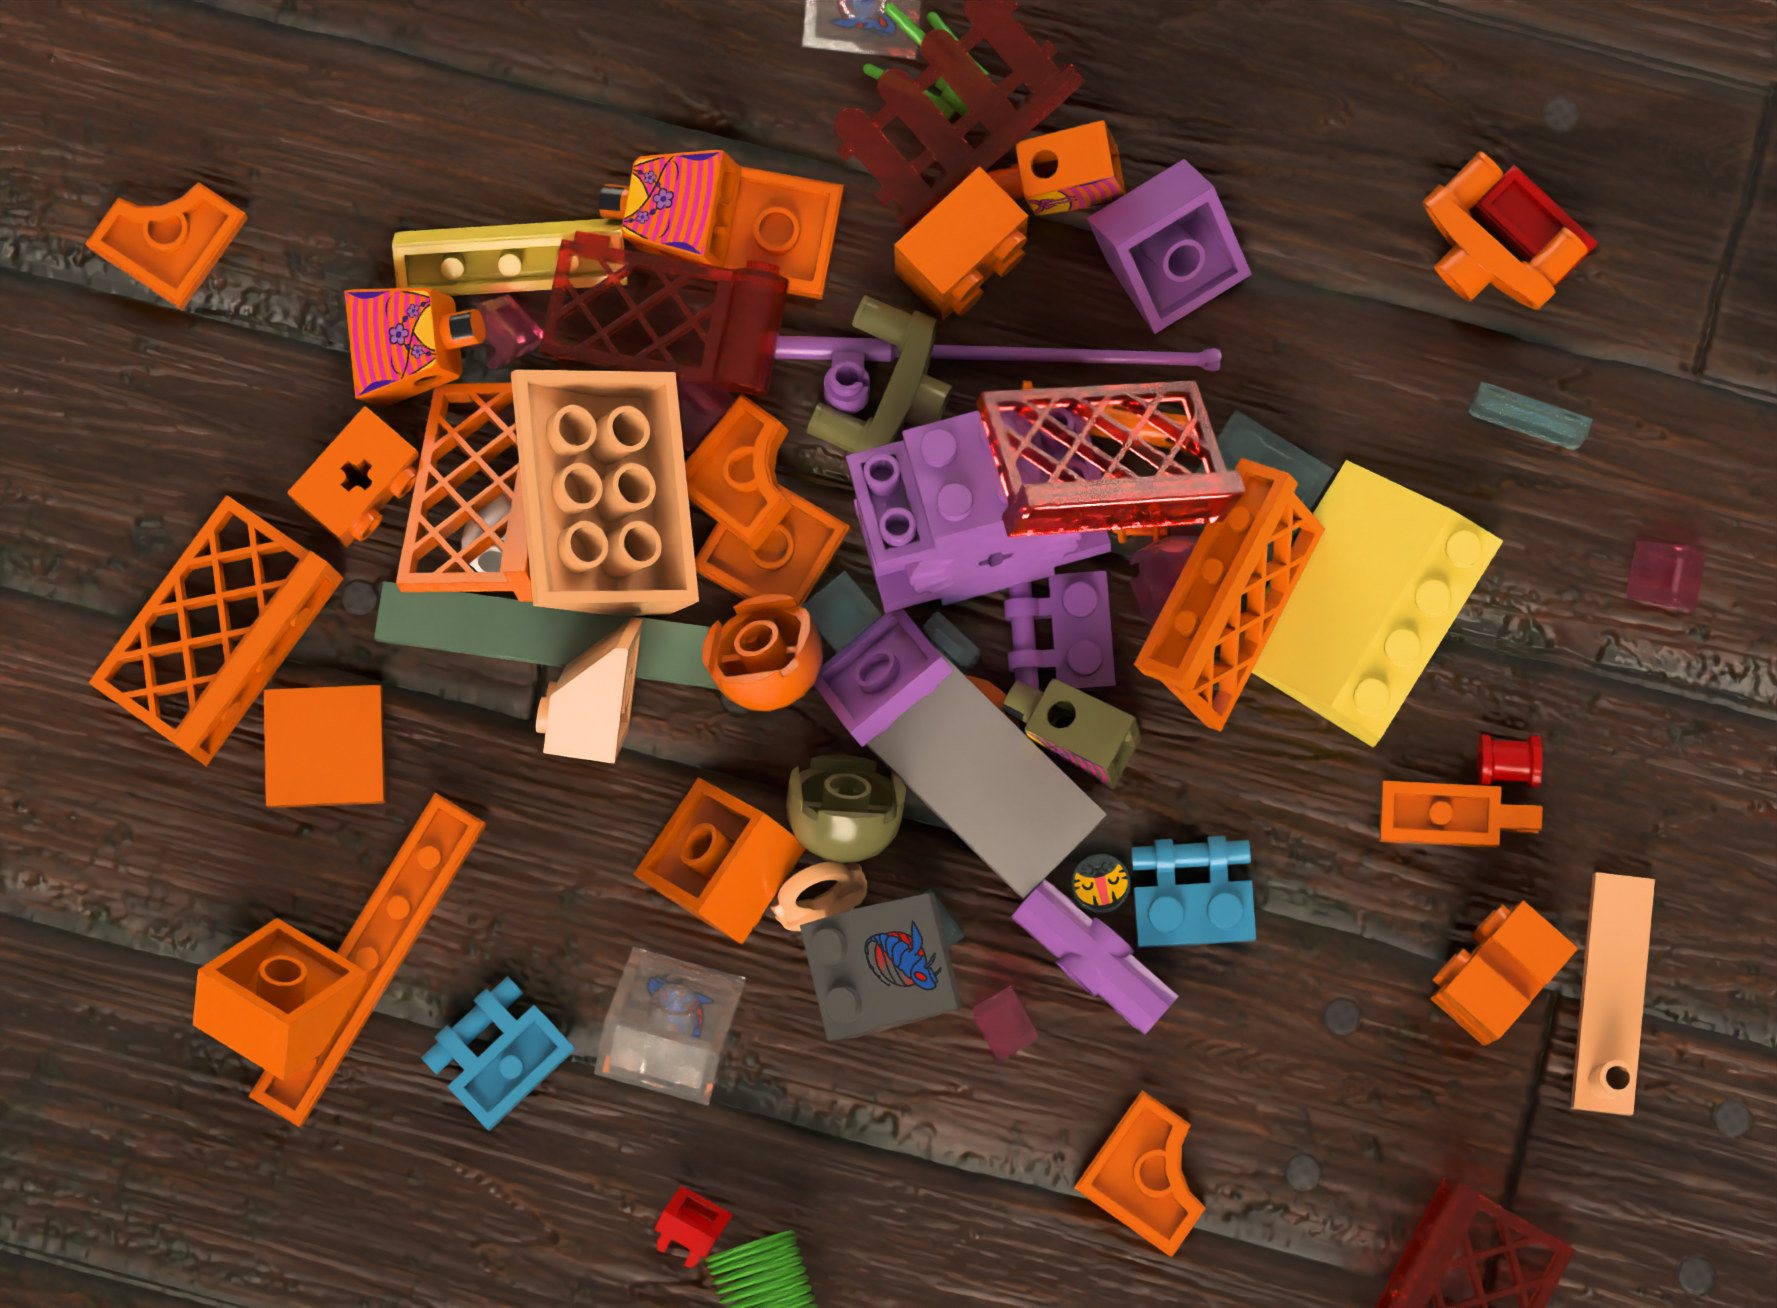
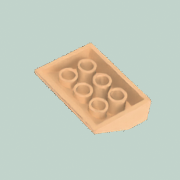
[511,370,699,616]

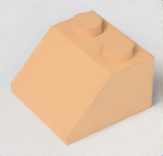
[536,617,643,763]

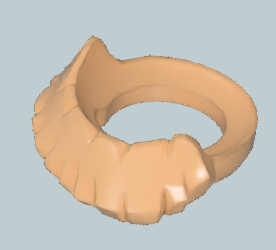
[770,861,867,931]

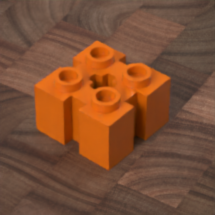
[1430,900,1579,1046]

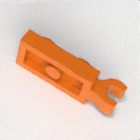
[1379,781,1543,848]

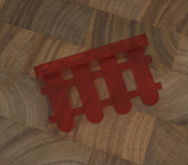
[834,0,1086,233]

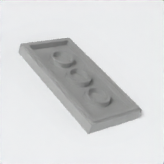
[865,650,1107,900]

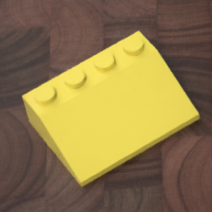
[1239,460,1503,748]

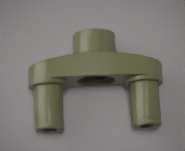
[806,295,953,454]

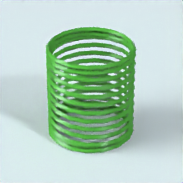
[705,1230,819,1308]

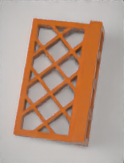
[396,382,533,602]
[1134,458,1325,732]
[88,495,344,767]

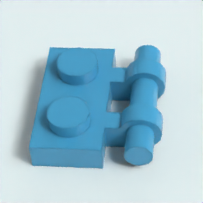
[1131,836,1256,948]
[421,976,576,1131]

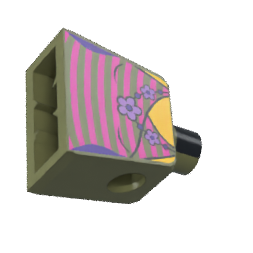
[1002,679,1141,789]

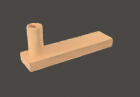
[1570,872,1655,1116]

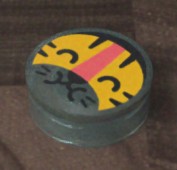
[1071,854,1130,915]

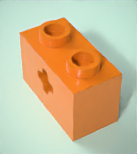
[287,406,421,548]

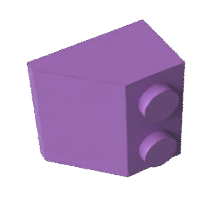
[1087,159,1252,334]

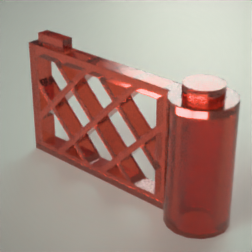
[539,231,790,396]

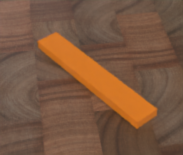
[248,793,487,1128]

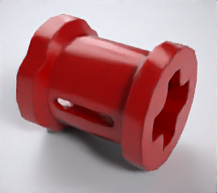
[1477,734,1543,788]

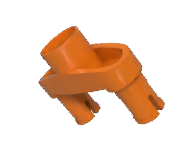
[1422,151,1588,310]

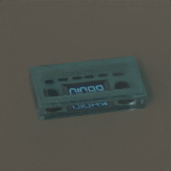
[1468,382,1593,451]

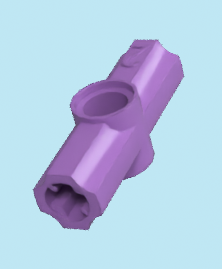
[1011,879,1179,1035]

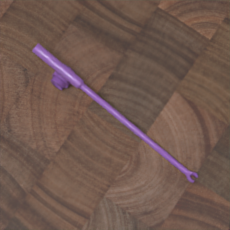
[762,335,1222,415]

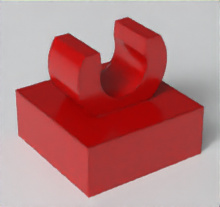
[654,1185,733,1268]

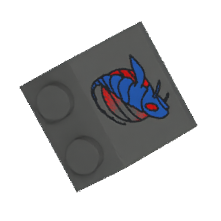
[799,893,963,1041]

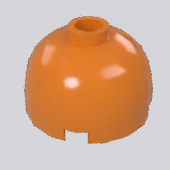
[702,594,823,711]

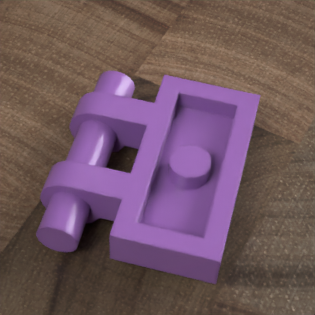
[1004,571,1116,691]

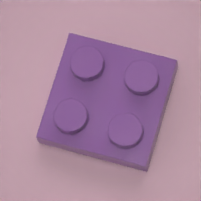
[814,608,953,747]

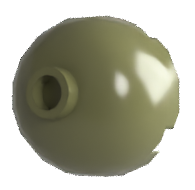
[786,754,906,865]

